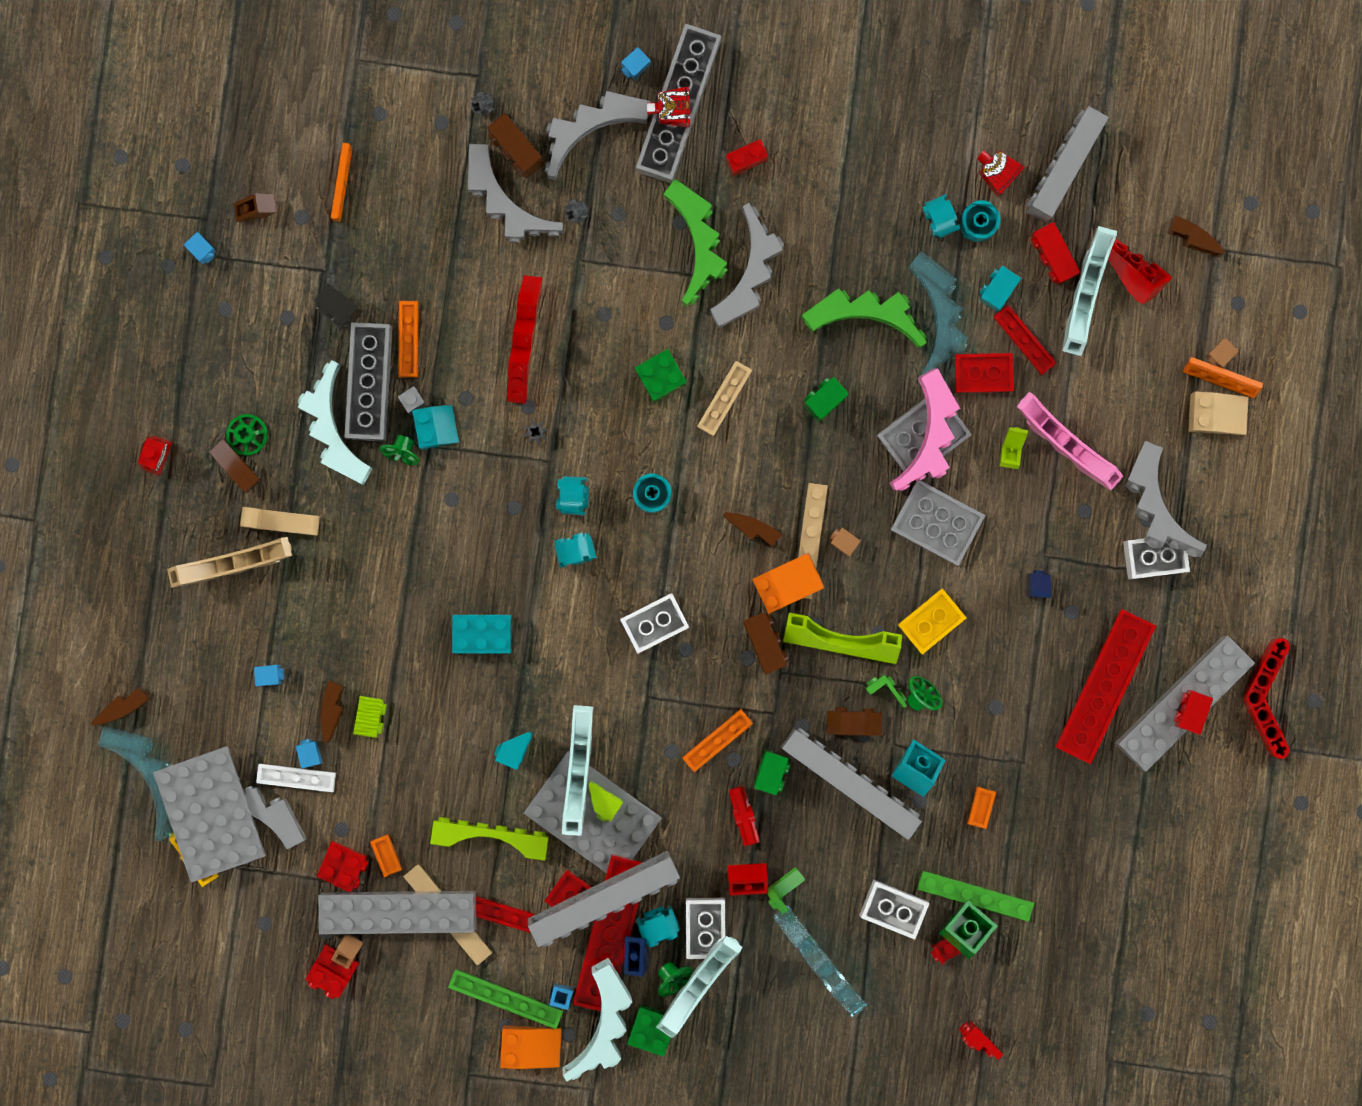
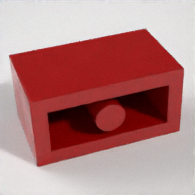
[725,139,768,176]
[1174,690,1213,735]
[728,863,768,896]

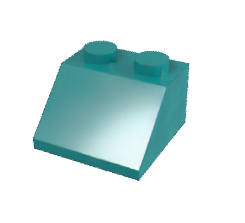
[412,405,459,450]
[494,731,534,770]
[891,739,946,797]

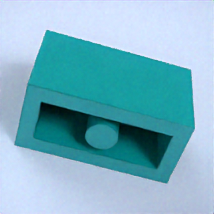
[979,266,1021,312]

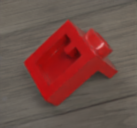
[931,939,961,965]

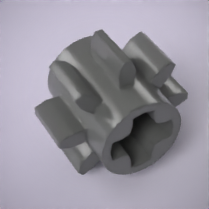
[471,91,494,117]
[564,199,588,224]
[524,421,548,445]

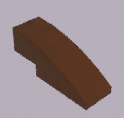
[1167,215,1225,257]
[209,439,261,493]
[723,512,782,547]
[321,681,345,743]
[91,687,152,726]

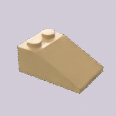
[1188,392,1248,435]

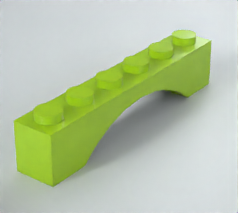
[783,613,902,664]
[430,817,549,861]

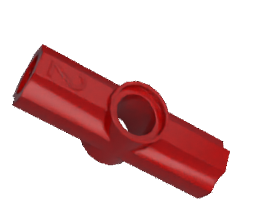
[729,786,760,846]

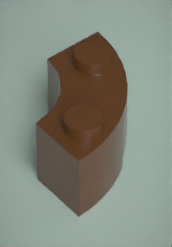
[827,707,882,736]

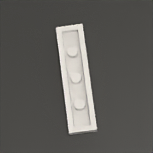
[256,764,336,792]

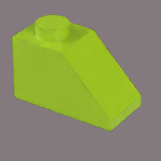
[588,780,623,822]

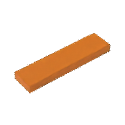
[331,143,352,222]
[398,301,419,378]
[1183,357,1263,398]
[682,709,753,772]

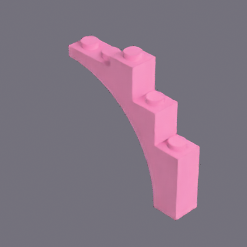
[889,368,960,491]
[1017,392,1123,491]

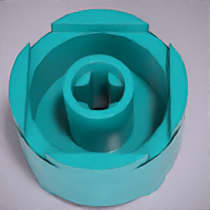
[922,194,961,238]
[959,200,1001,242]
[633,473,671,513]
[556,476,589,516]
[554,533,597,568]
[636,906,680,947]

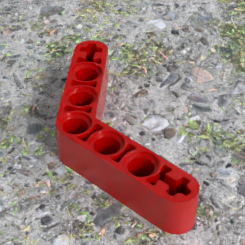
[1242,638,1290,759]

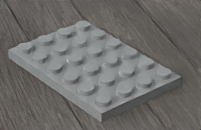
[153,746,266,882]
[523,750,662,873]

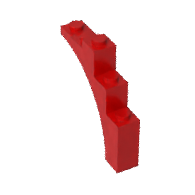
[507,275,543,404]

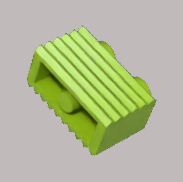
[353,696,387,738]

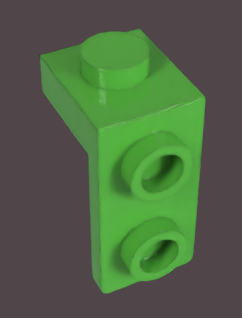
[865,675,907,708]
[767,868,805,914]

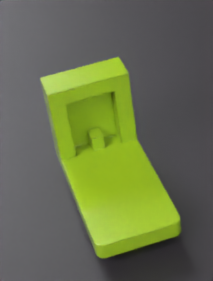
[1000,427,1028,469]

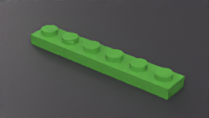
[917,870,1034,922]
[448,969,563,1029]

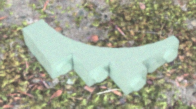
[1063,226,1117,356]
[297,360,373,485]
[562,705,593,836]
[656,936,743,1038]
[562,958,632,1081]

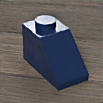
[1026,570,1051,598]
[624,936,649,976]

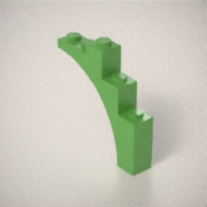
[664,179,728,307]
[801,288,927,349]

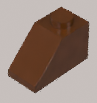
[233,194,277,222]

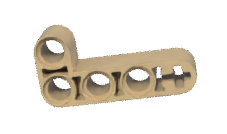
[240,507,320,536]

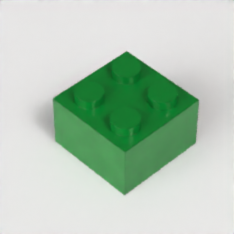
[634,349,687,403]
[803,377,849,423]
[753,750,791,796]
[939,901,997,959]
[627,1004,671,1057]

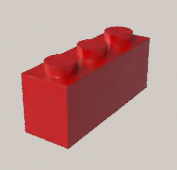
[1030,222,1081,286]

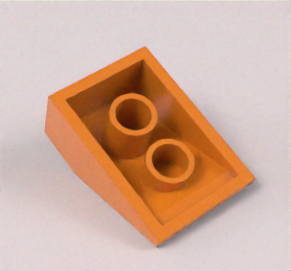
[752,553,825,614]
[500,1025,562,1069]

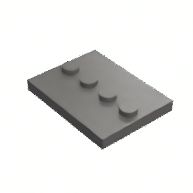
[876,398,972,472]
[890,480,986,566]

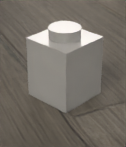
[398,387,426,415]

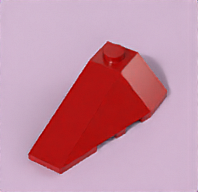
[1108,239,1172,305]

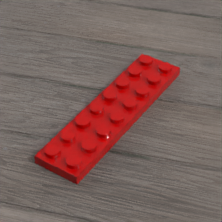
[1055,609,1156,764]
[572,854,643,1011]

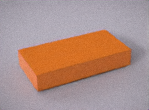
[967,787,996,829]
[370,834,403,877]

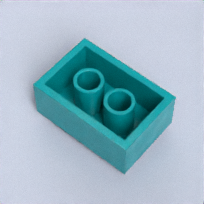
[452,615,512,653]

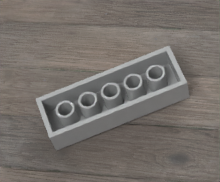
[1026,106,1109,223]
[345,322,392,441]

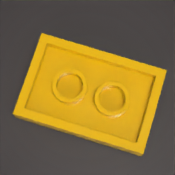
[898,588,966,654]

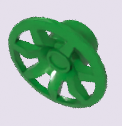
[226,414,268,456]
[379,435,420,466]
[907,676,942,711]
[658,962,693,997]

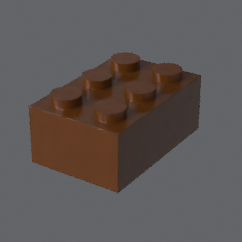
[487,113,544,179]
[743,612,789,674]

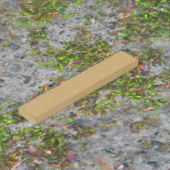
[403,864,492,965]

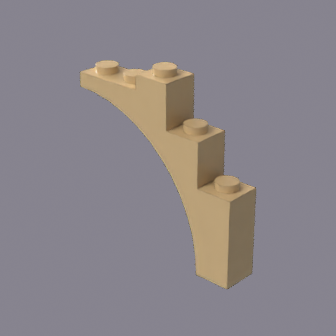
[167,537,292,588]

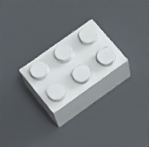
[1123,538,1190,579]
[620,593,689,653]
[859,879,929,939]
[686,898,725,959]

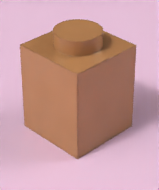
[1205,338,1239,368]
[830,528,861,557]
[331,934,363,969]

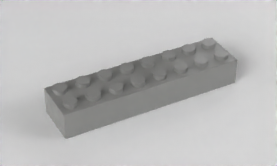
[636,23,721,184]
[1115,636,1255,772]
[781,728,922,840]
[528,851,680,947]
[318,891,476,934]

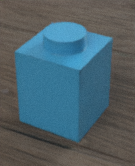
[621,47,651,80]
[184,232,217,264]
[254,665,284,686]
[296,738,323,769]
[549,983,574,1010]

